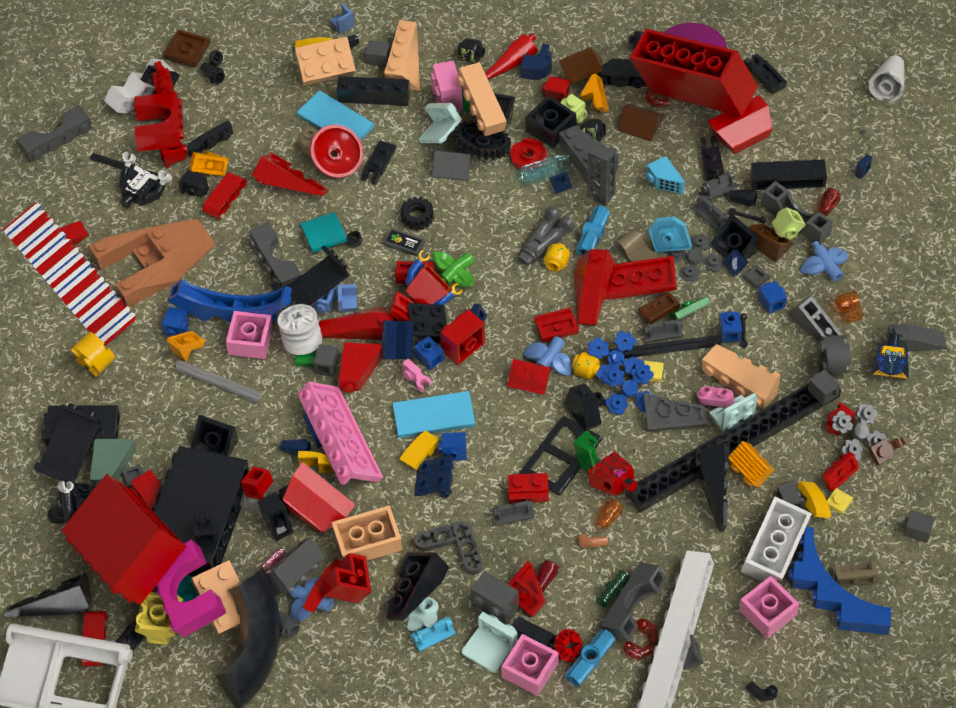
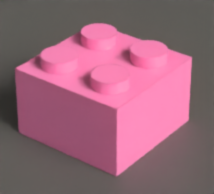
[430,61,463,111]
[226,311,273,359]
[739,576,799,639]
[501,634,559,696]

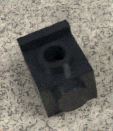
[178,170,209,198]

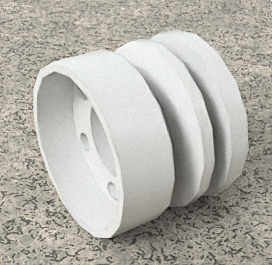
[277,304,323,355]

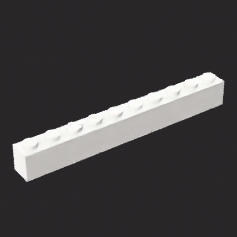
[637,551,714,708]

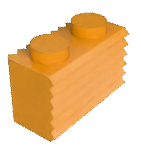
[729,441,775,487]

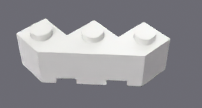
[104,59,175,113]

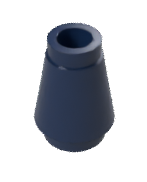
[280,439,311,457]

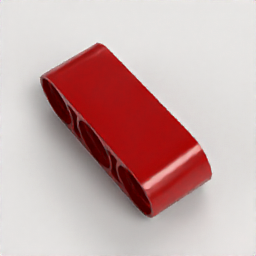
[202,172,247,219]
[82,611,107,667]

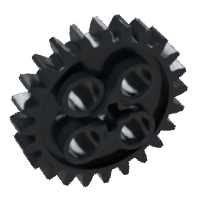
[452,120,511,160]

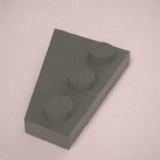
[643,393,707,432]

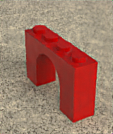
[134,92,184,152]

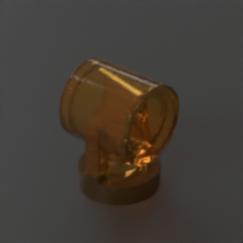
[836,291,864,323]

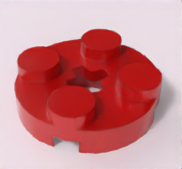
[510,138,547,171]

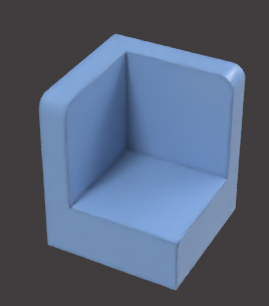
[330,4,354,34]
[337,284,357,312]

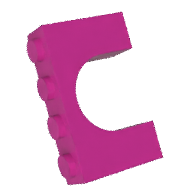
[156,540,226,637]

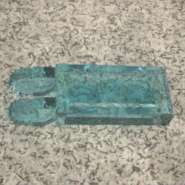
[520,154,572,186]

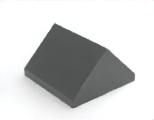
[432,148,473,181]

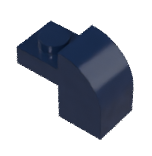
[520,44,552,80]

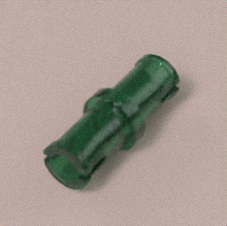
[596,570,630,608]

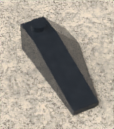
[694,443,729,532]
[386,552,450,621]
[4,573,92,617]

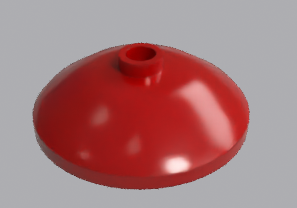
[310,125,363,178]

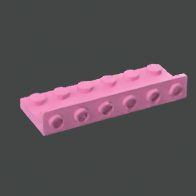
[297,381,384,485]

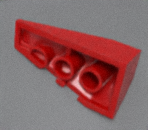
[252,152,329,196]
[574,249,615,326]
[319,307,395,340]

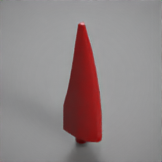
[485,33,538,79]

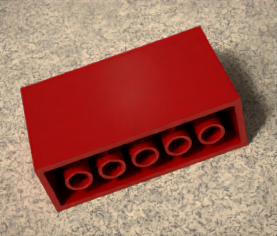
[629,29,758,117]
[61,473,187,605]

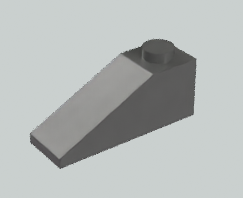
[789,296,847,342]
[886,324,947,352]

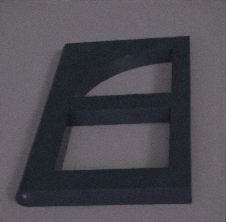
[520,415,603,496]

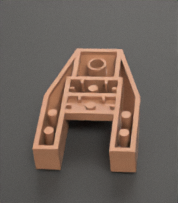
[89,219,216,307]

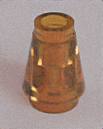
[597,498,624,529]

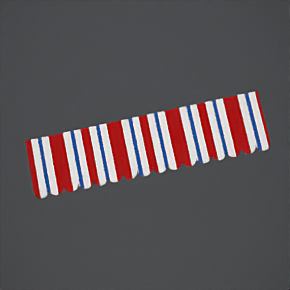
[3,203,136,346]

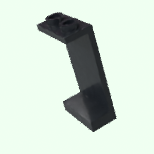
[270,245,349,307]
[34,403,102,483]
[41,405,120,447]

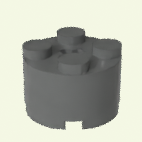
[816,335,851,375]

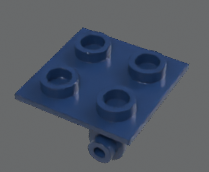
[414,455,454,497]

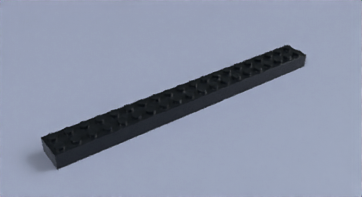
[626,383,841,513]

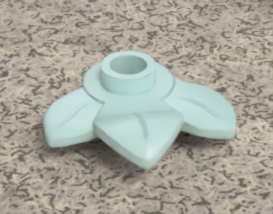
[407,597,439,631]

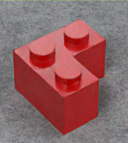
[321,553,371,603]

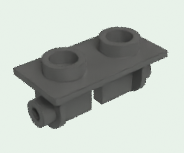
[698,172,739,200]
[692,195,728,231]
[642,318,684,343]
[492,499,535,526]

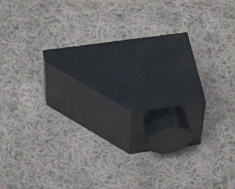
[563,383,602,430]
[257,492,294,542]

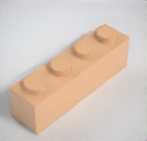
[384,20,420,91]
[457,62,506,136]
[701,344,780,409]

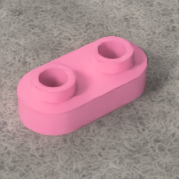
[697,386,735,407]

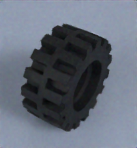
[400,197,434,231]

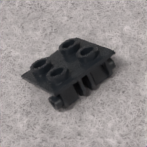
[407,303,447,343]

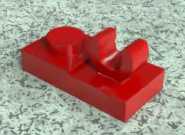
[821,452,859,492]

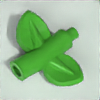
[432,251,475,287]

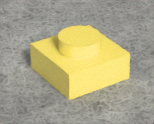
[643,361,664,382]
[827,488,853,515]

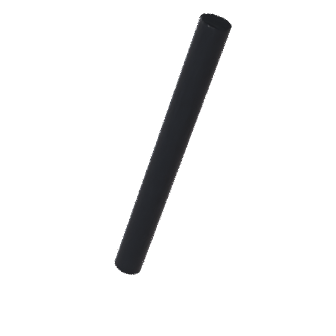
[91,153,158,177]

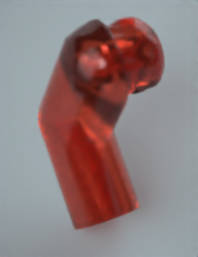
[645,90,669,107]
[636,618,659,646]
[623,641,654,660]

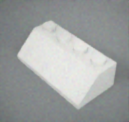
[741,497,812,580]

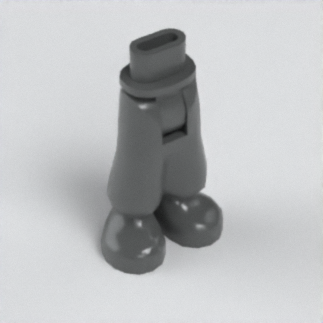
[517,207,575,266]

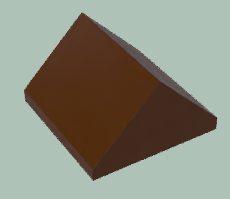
[559,47,603,84]
[618,104,664,141]
[749,224,793,262]

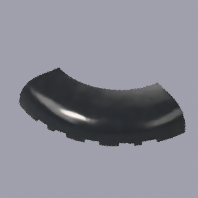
[215,567,281,708]

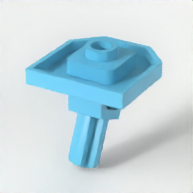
[649,216,692,253]

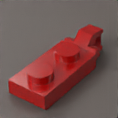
[151,61,174,94]

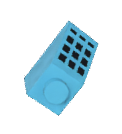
[646,156,685,194]

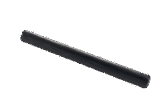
[609,335,721,358]

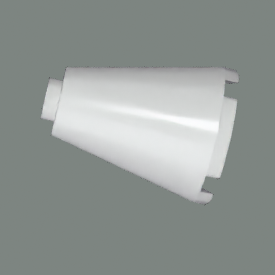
[869,56,905,102]

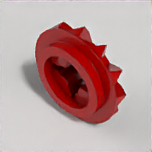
[555,629,584,662]

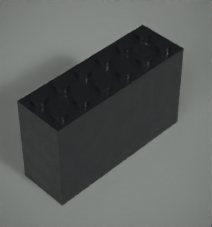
[153,446,250,577]

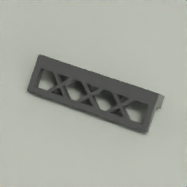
[587,146,617,206]

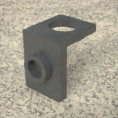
[683,634,703,670]

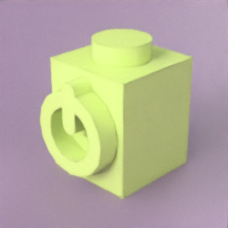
[561,94,587,124]
[771,208,806,240]

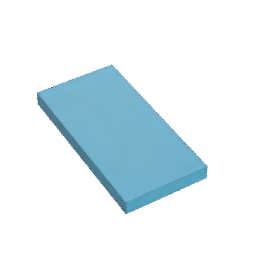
[297,90,374,141]
[393,391,476,438]

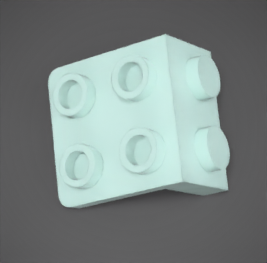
[418,103,462,144]
[709,393,757,433]
[462,612,518,673]

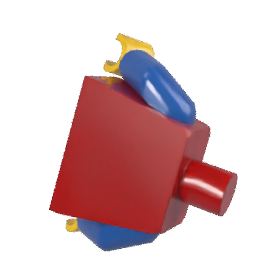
[405,250,462,305]

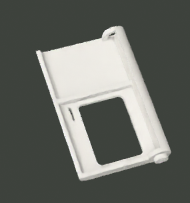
[0,623,133,708]

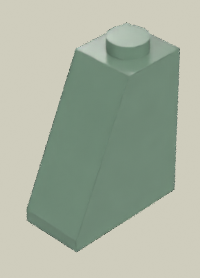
[90,439,136,488]

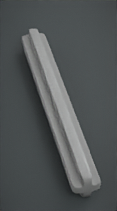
[175,360,262,403]

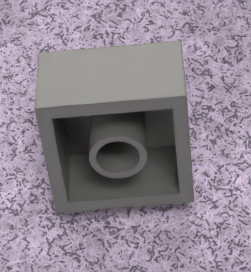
[471,571,519,625]

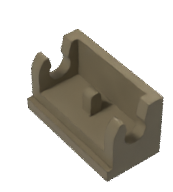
[832,559,878,587]

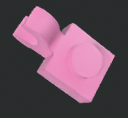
[402,359,431,392]

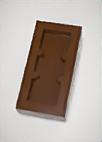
[638,292,680,324]

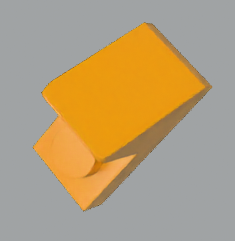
[580,74,609,113]
[189,151,229,176]
[167,331,206,362]

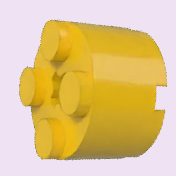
[70,332,116,377]

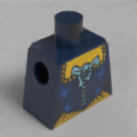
[871,333,909,379]

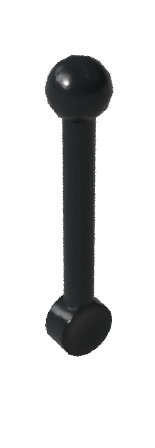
[729,208,766,224]
[740,313,748,348]

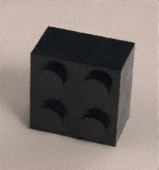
[525,95,576,148]

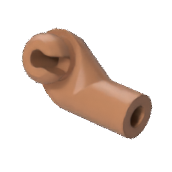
[577,534,608,548]

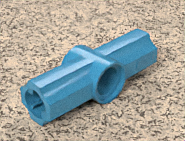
[576,205,610,256]
[565,629,616,687]

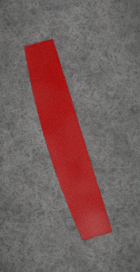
[303,558,340,613]

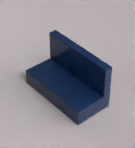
[382,320,413,360]

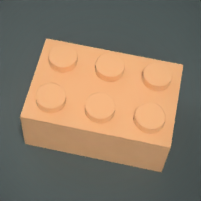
[295,37,355,86]
[332,505,402,561]
[191,560,241,635]

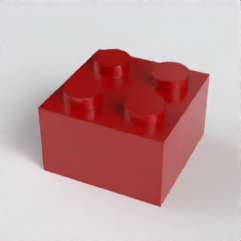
[441,309,485,366]

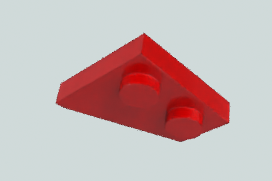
[508,560,547,617]

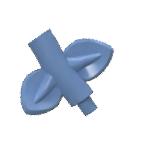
[800,241,848,282]
[523,336,572,376]
[289,576,334,623]

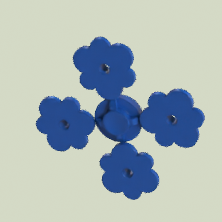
[588,331,645,384]
[603,363,656,415]

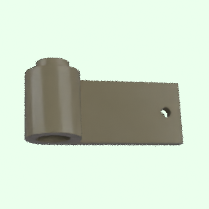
[615,228,659,262]

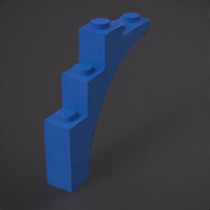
[168,279,292,323]
[788,527,891,635]

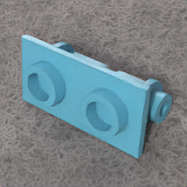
[410,617,456,652]

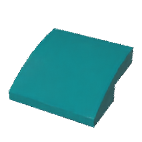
[300,212,347,253]

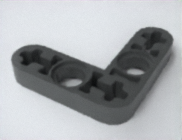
[415,521,483,575]

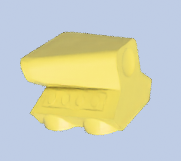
[135,592,183,645]

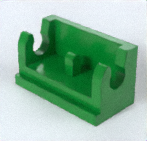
[573,430,601,473]

